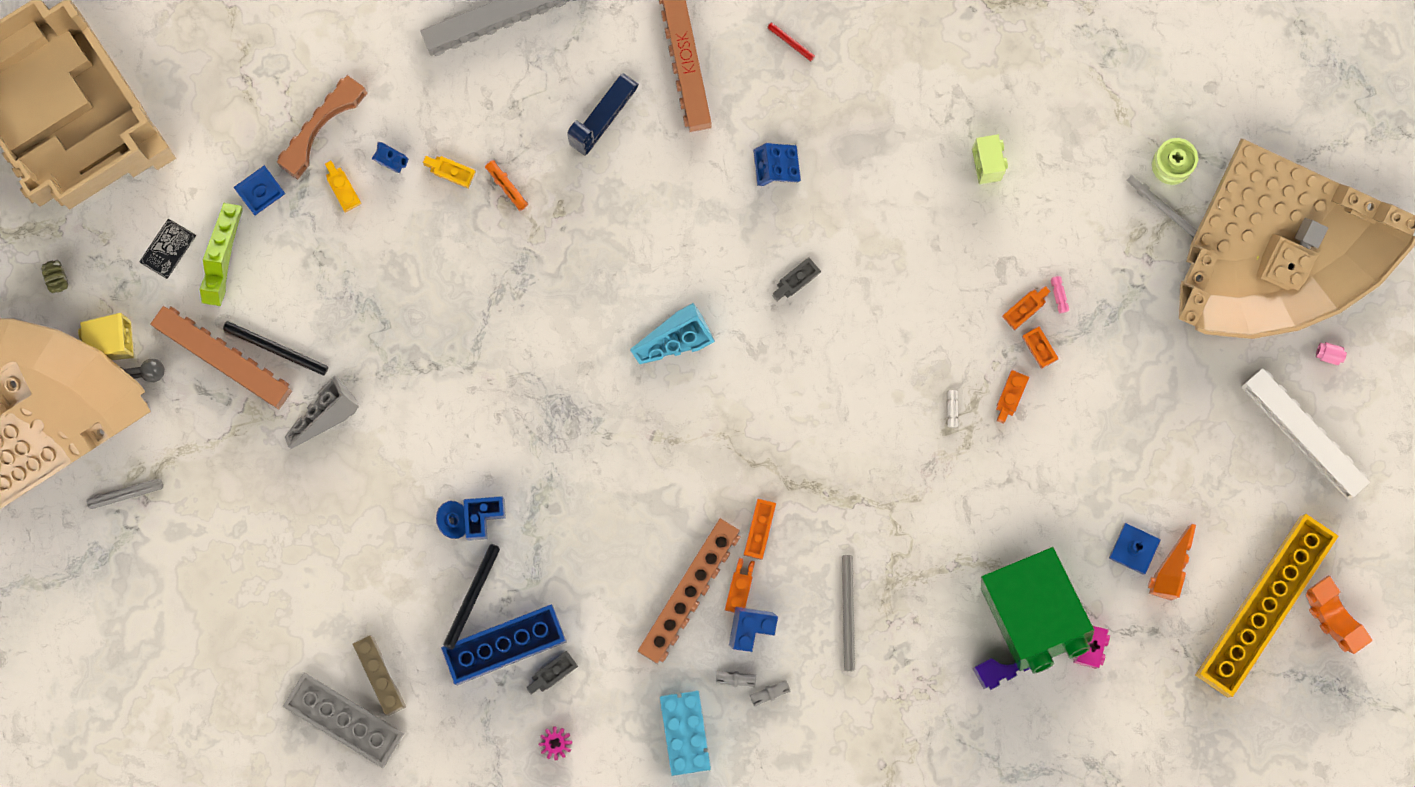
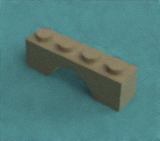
[353,635,406,716]

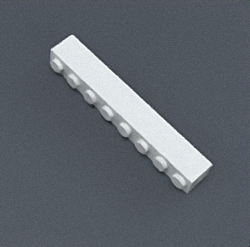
[1241,368,1370,500]

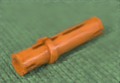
[485,160,528,211]

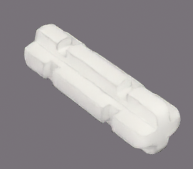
[947,390,958,428]

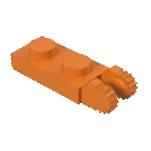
[725,558,755,613]

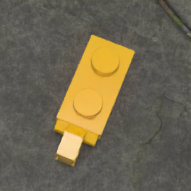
[423,156,476,189]
[325,161,362,213]

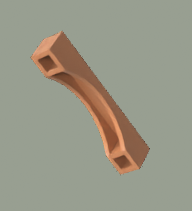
[277,75,368,180]

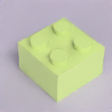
[972,134,1008,184]

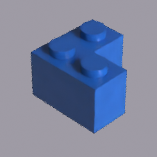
[464,496,506,541]
[729,607,778,652]

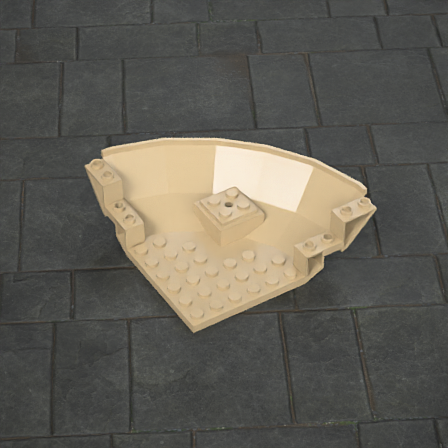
[1179,138,1415,339]
[0,318,151,509]

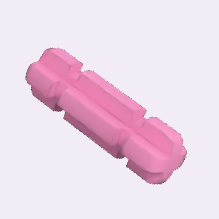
[1051,276,1069,313]

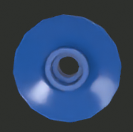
[436,501,466,539]

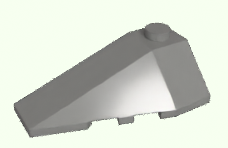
[285,376,359,449]

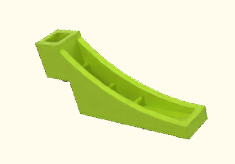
[200,203,243,306]

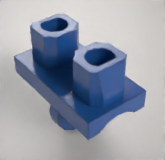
[372,142,409,173]

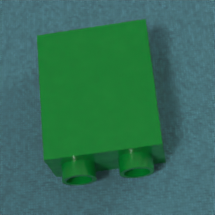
[980,547,1094,674]

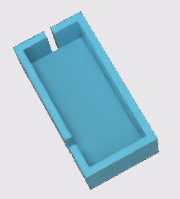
[660,691,711,776]

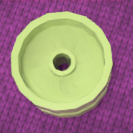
[1151,138,1198,185]

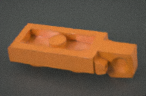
[1002,286,1051,331]
[996,370,1029,424]

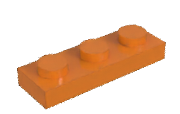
[744,499,776,560]

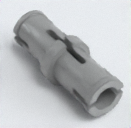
[716,671,756,687]
[750,680,791,707]

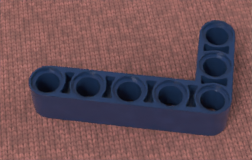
[567,73,639,156]

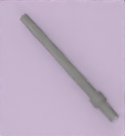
[1126,175,1197,238]

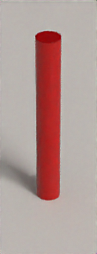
[767,22,815,61]

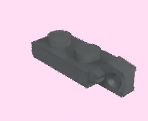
[772,258,821,301]
[526,651,578,695]

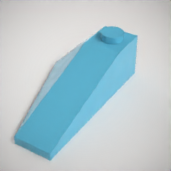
[630,303,715,364]

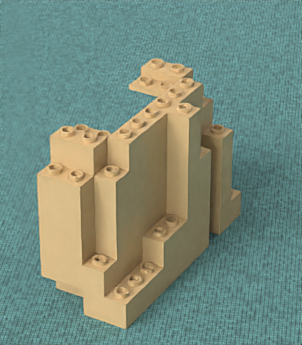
[0,0,176,210]

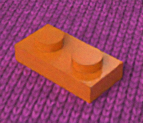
[1022,326,1059,369]

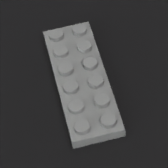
[283,673,404,768]

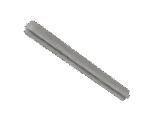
[842,555,855,671]

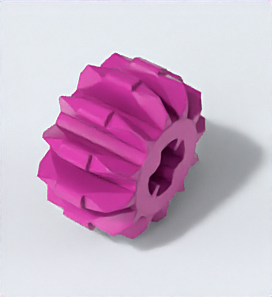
[539,726,573,761]

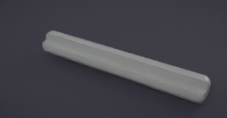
[87,479,163,509]

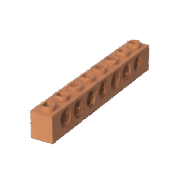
[638,518,741,664]

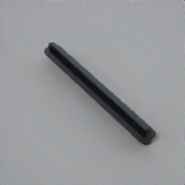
[223,321,328,376]
[443,544,500,650]

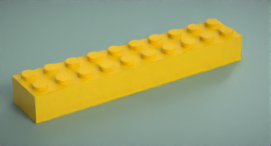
[1195,514,1339,698]

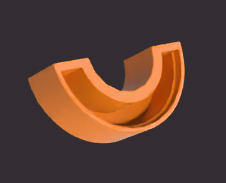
[1306,576,1373,654]

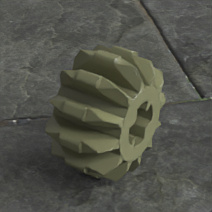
[41,260,68,293]

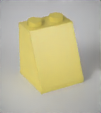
[78,313,134,361]

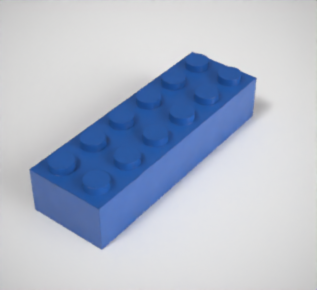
[441,604,567,685]

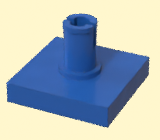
[233,165,285,216]
[1109,523,1161,575]

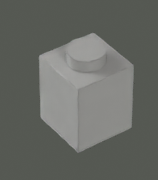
[1294,218,1328,249]

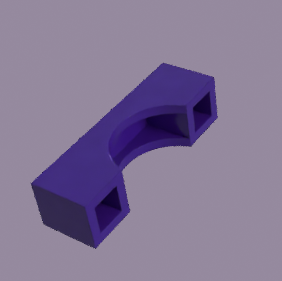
[972,658,1030,690]

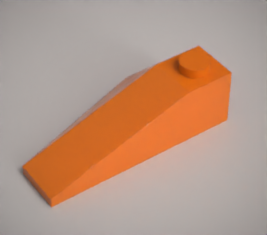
[1148,524,1196,601]

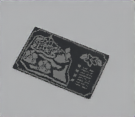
[139,219,196,279]

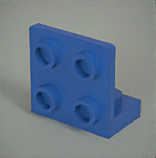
[753,143,801,186]

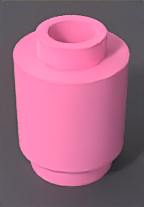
[1316,342,1347,365]

